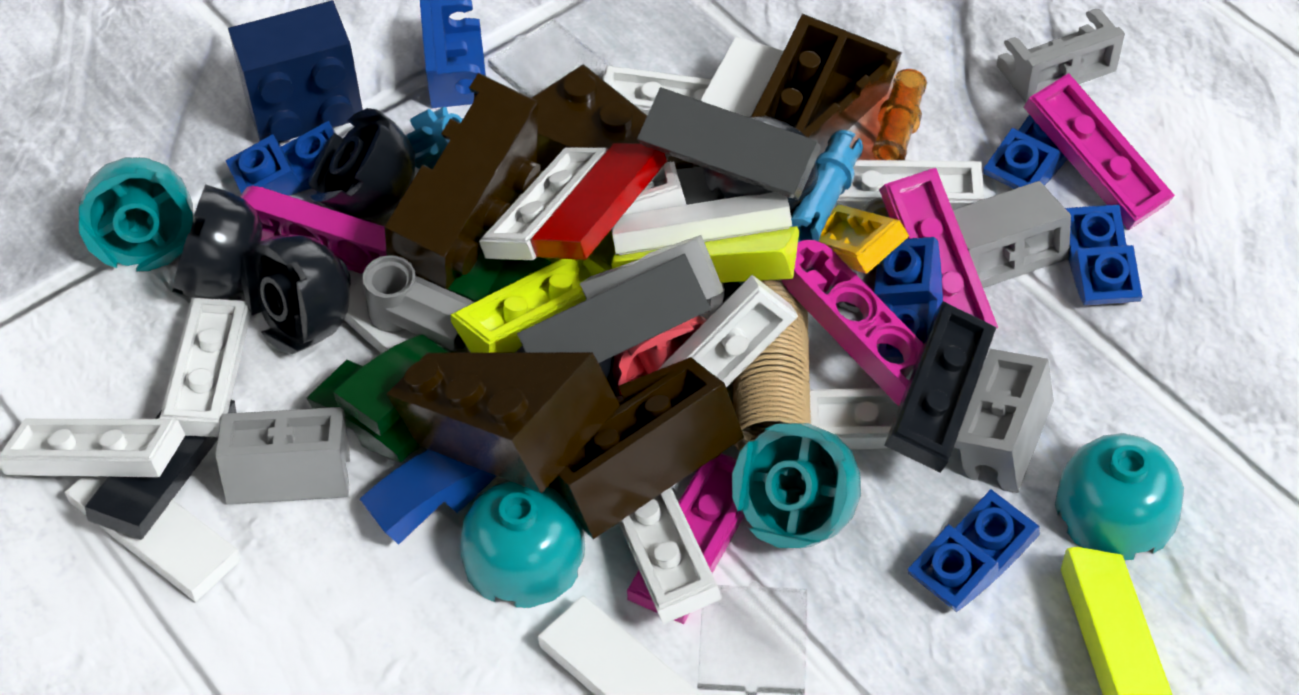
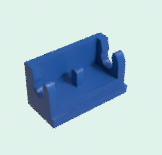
[420,0,486,109]

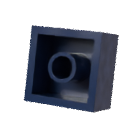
[228,0,363,142]

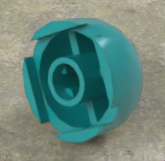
[78,157,193,271]
[732,423,861,548]
[1055,433,1184,561]
[460,481,585,608]

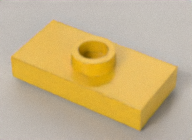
[819,205,909,274]

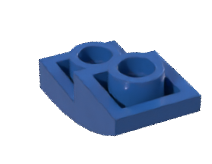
[983,115,1067,189]
[225,121,337,196]
[1065,205,1143,305]
[874,237,943,364]
[359,449,496,545]
[907,489,1040,612]

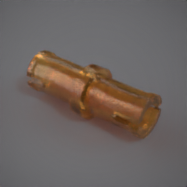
[872,69,928,160]

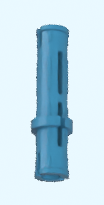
[790,130,863,242]

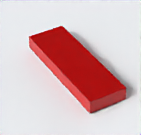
[530,143,667,260]

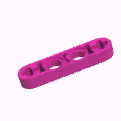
[240,186,387,274]
[781,240,923,406]

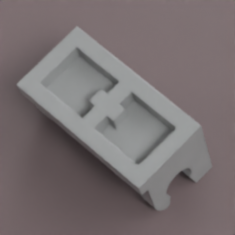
[996,9,1125,103]
[953,181,1071,288]
[954,349,1054,493]
[215,407,350,504]

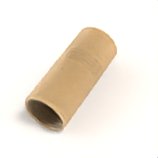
[733,279,811,452]

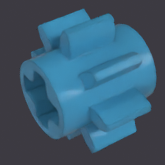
[406,107,463,169]

